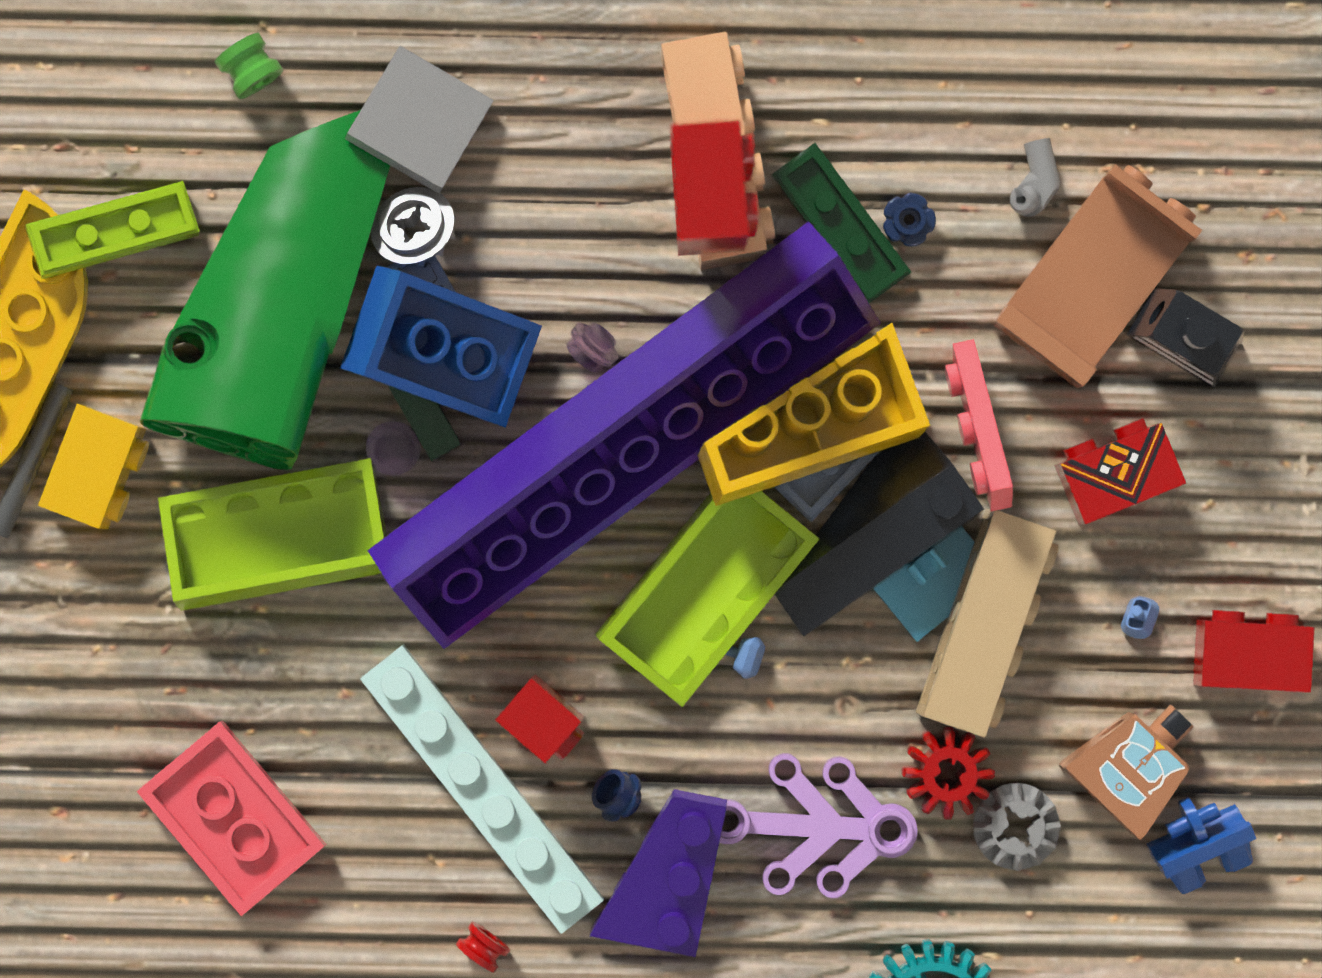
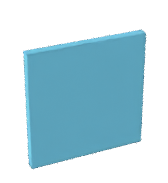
[874,528,974,642]

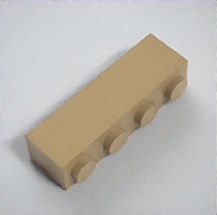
[915,509,1059,738]

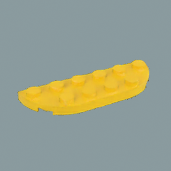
[0,189,88,468]

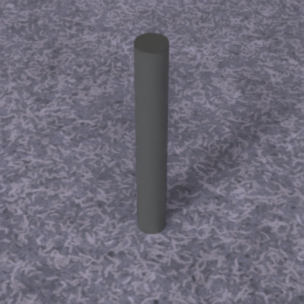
[0,382,74,539]

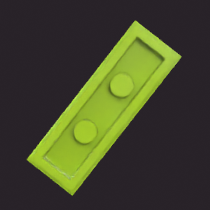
[25,181,200,279]

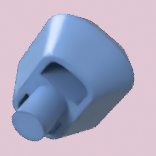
[1121,596,1159,639]
[726,637,765,679]

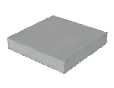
[345,46,494,194]

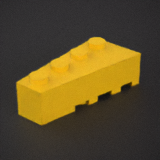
[697,323,930,506]

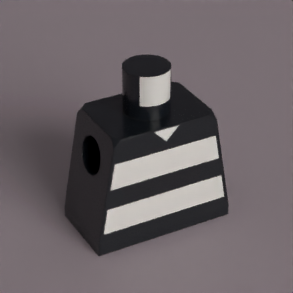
[1126,289,1244,388]

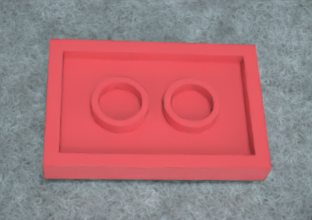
[136,720,327,916]

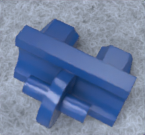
[1146,797,1257,894]

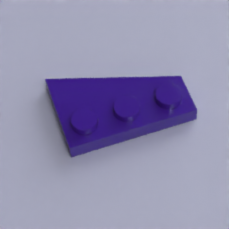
[589,789,727,957]

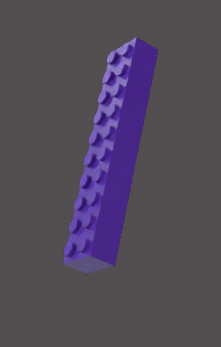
[367,221,881,649]

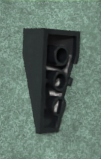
[774,432,984,637]

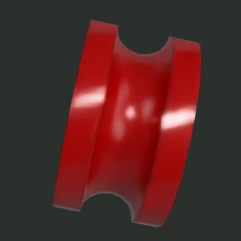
[456,921,510,973]

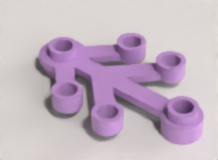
[719,753,917,898]

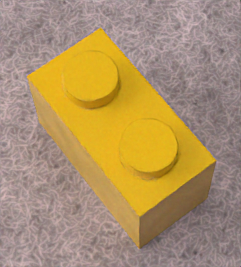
[38,404,149,529]

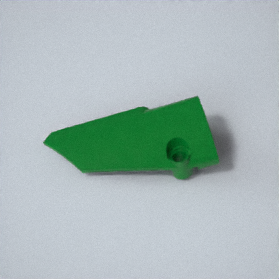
[140,110,390,470]

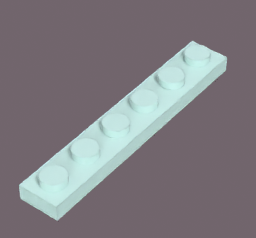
[360,645,604,934]

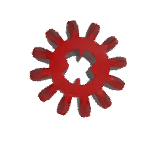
[901,726,995,820]

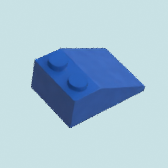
[340,266,542,428]

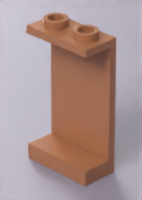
[992,164,1202,389]

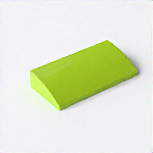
[158,458,387,611]
[595,491,819,707]

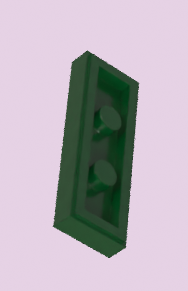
[771,143,911,304]

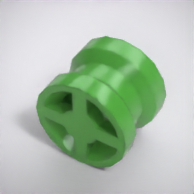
[215,33,284,99]

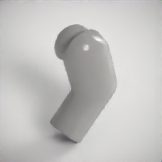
[1010,138,1060,217]

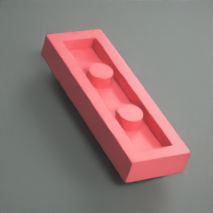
[945,339,1013,512]

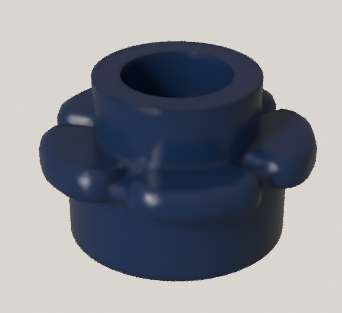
[883,193,936,247]
[592,769,642,822]

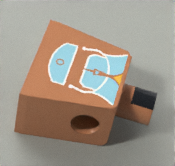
[1059,705,1194,840]

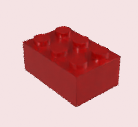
[670,120,759,256]

